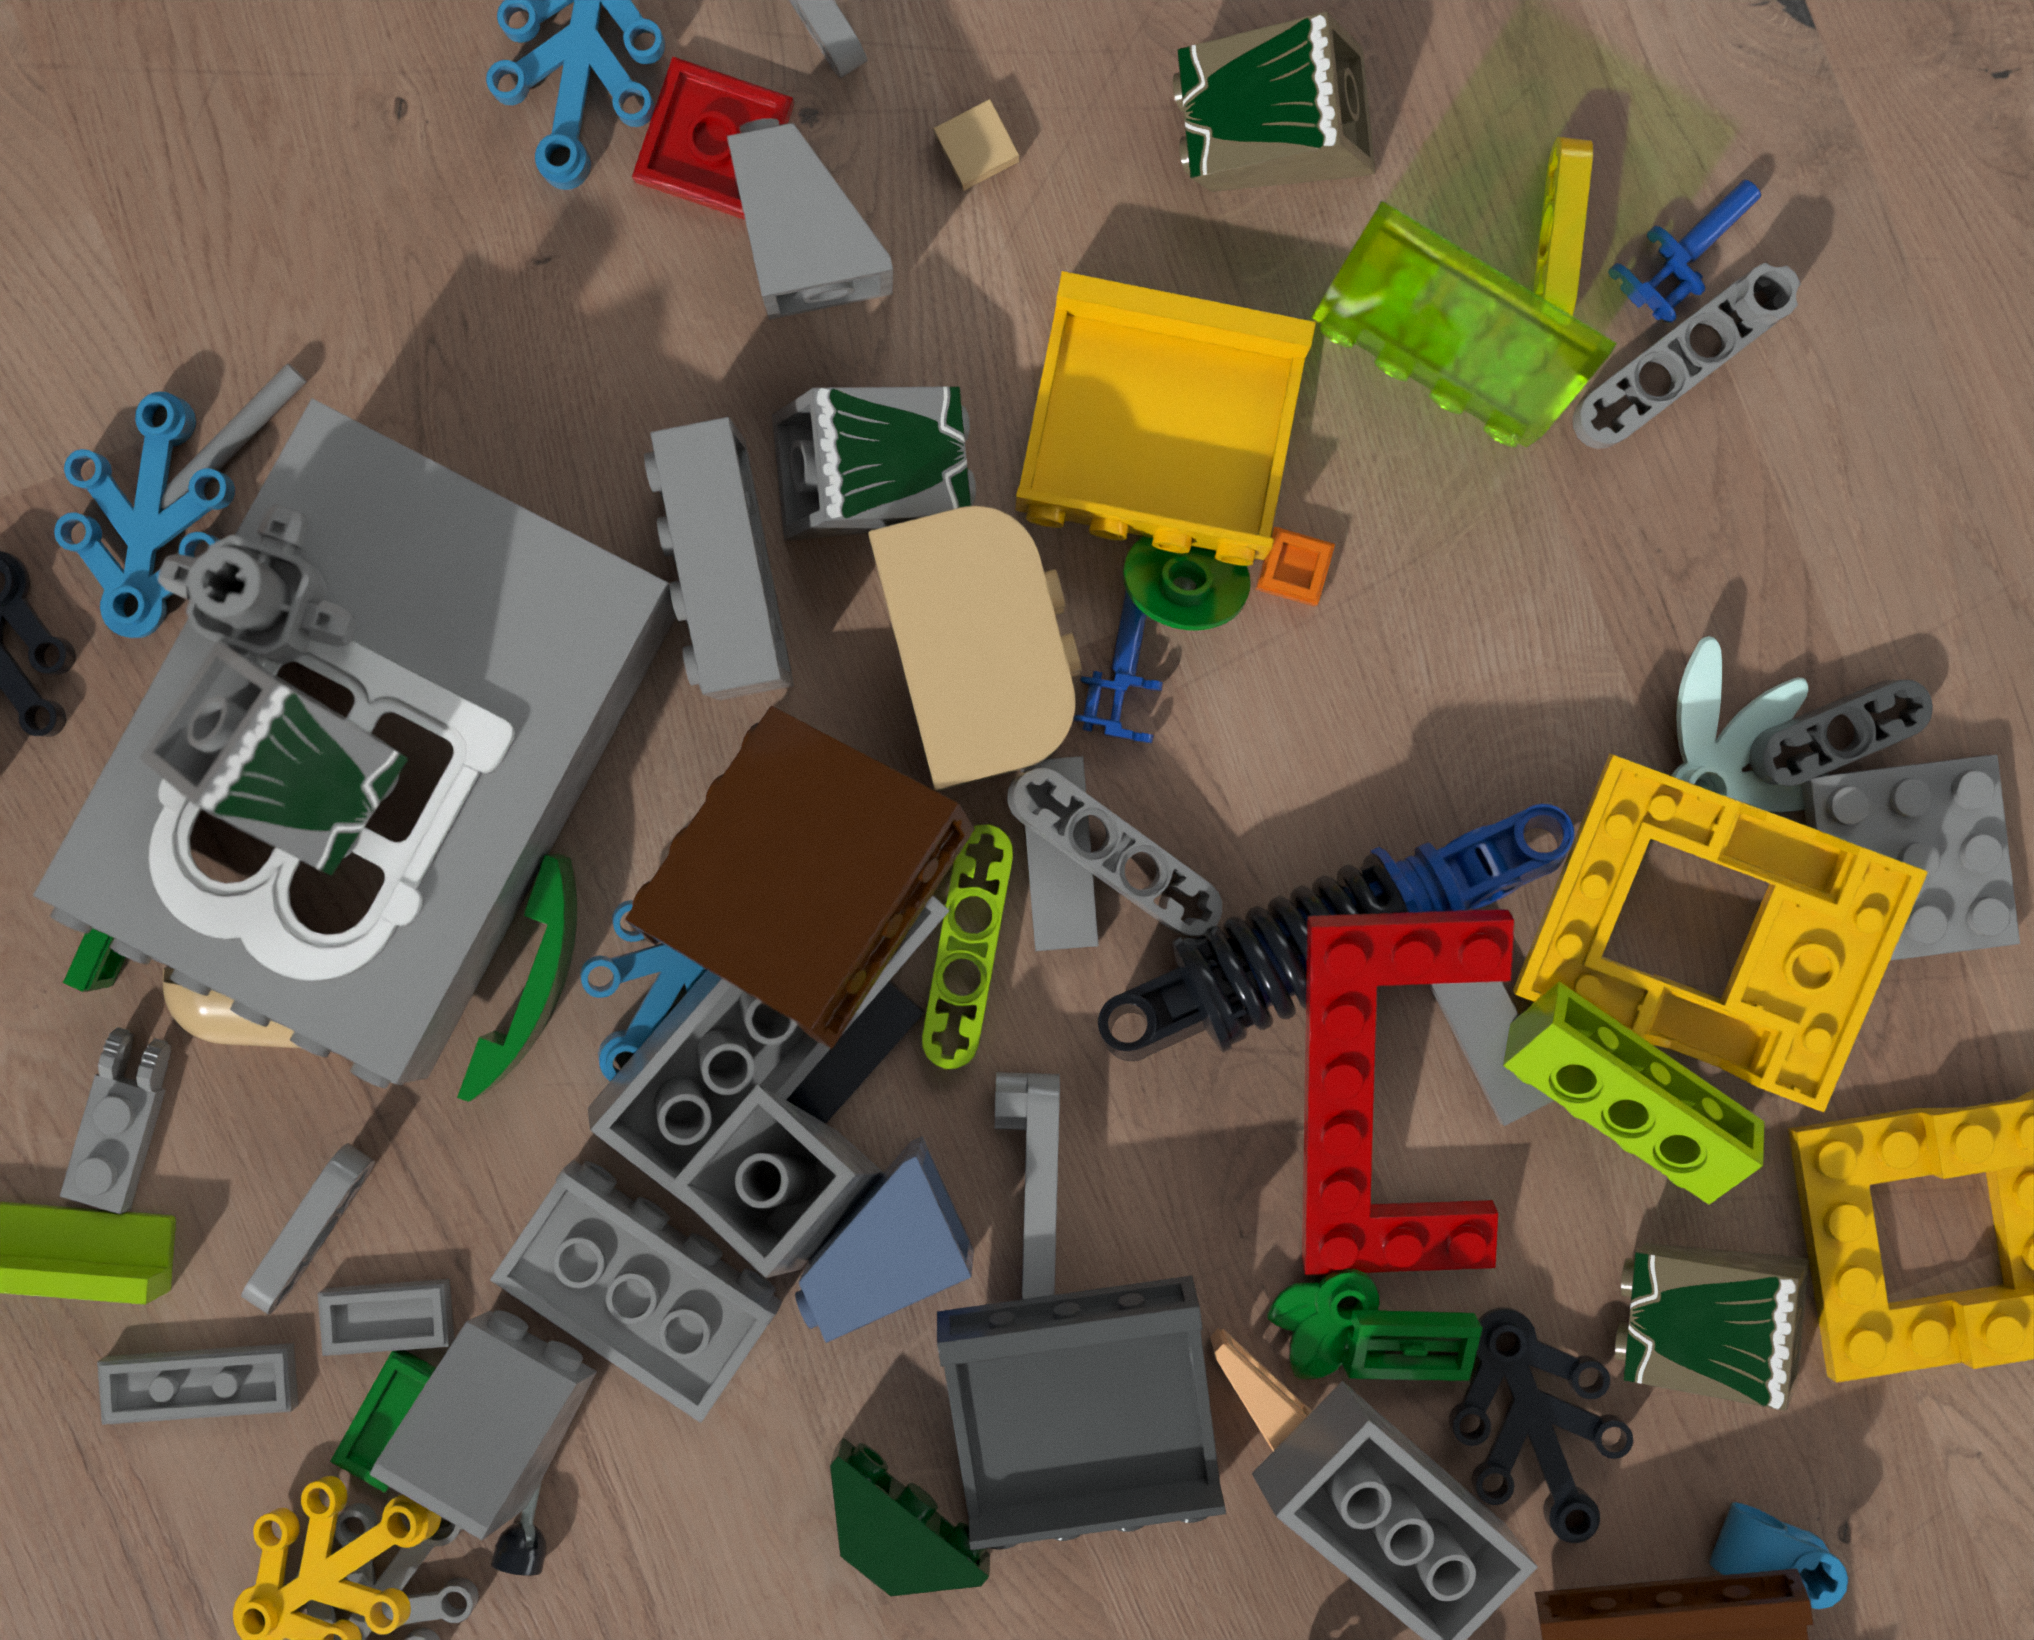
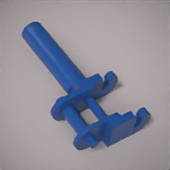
[1608,179,1761,323]
[1073,590,1163,743]

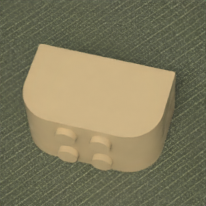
[868,506,1082,791]

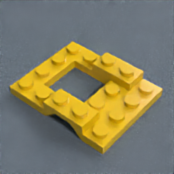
[1513,753,1928,1112]
[1788,1089,2034,1383]

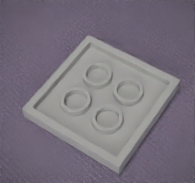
[1801,755,2020,961]

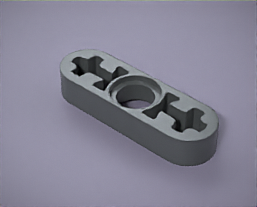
[1749,680,1933,786]

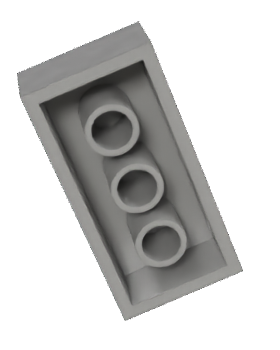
[1252,1381,1538,1640]

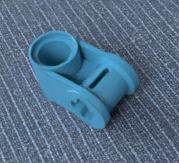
[1709,1502,1848,1609]

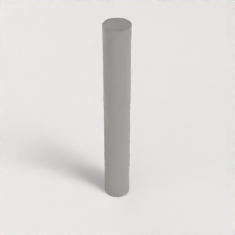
[161,363,307,510]

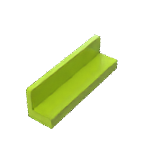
[0,1202,176,1305]

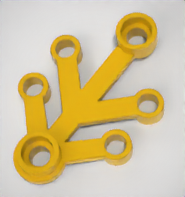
[233,1476,441,1640]

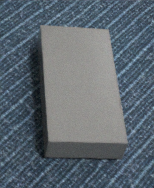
[318,1279,454,1356]

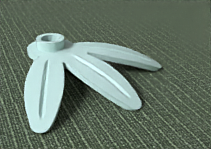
[1671,636,1829,813]

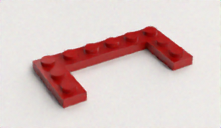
[1302,909,1514,1275]

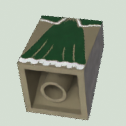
[1173,11,1376,192]
[1615,1243,1810,1411]

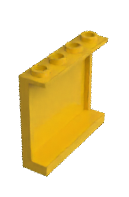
[1015,271,1316,566]

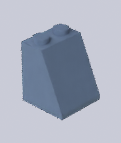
[795,1136,974,1343]

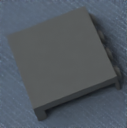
[937,1275,1226,1550]

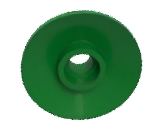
[1123,536,1251,631]

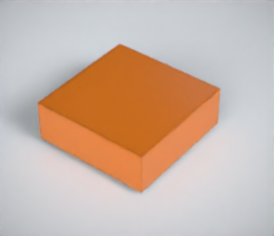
[1254,526,1335,607]

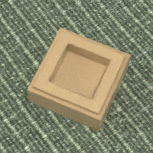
[933,99,1019,191]

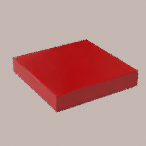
[632,56,795,220]

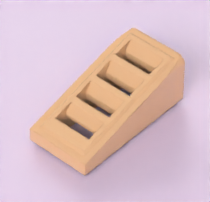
[1210,1328,1312,1451]

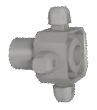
[158,504,357,665]

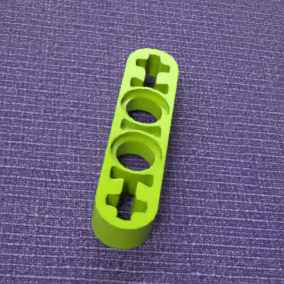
[922,824,1013,1069]

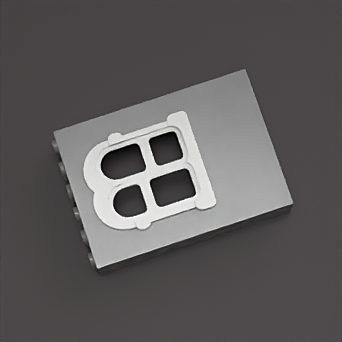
[33,398,676,1089]

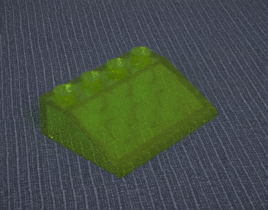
[1312,201,1617,448]

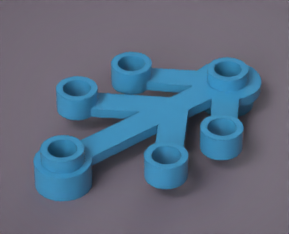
[486,0,665,190]
[54,392,235,638]
[580,900,707,1081]

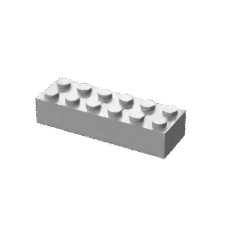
[587,895,950,1209]

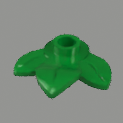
[1267,1268,1386,1379]

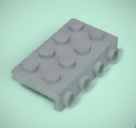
[490,1160,782,1423]

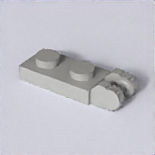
[60,1027,172,1214]

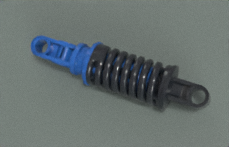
[1098,804,1574,1062]

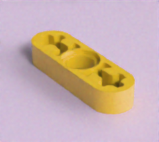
[1531,137,1593,326]

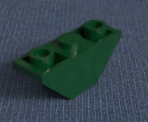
[830,1437,990,1597]

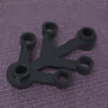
[0,551,76,737]
[1449,1307,1633,1543]

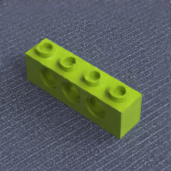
[1503,981,1765,1205]

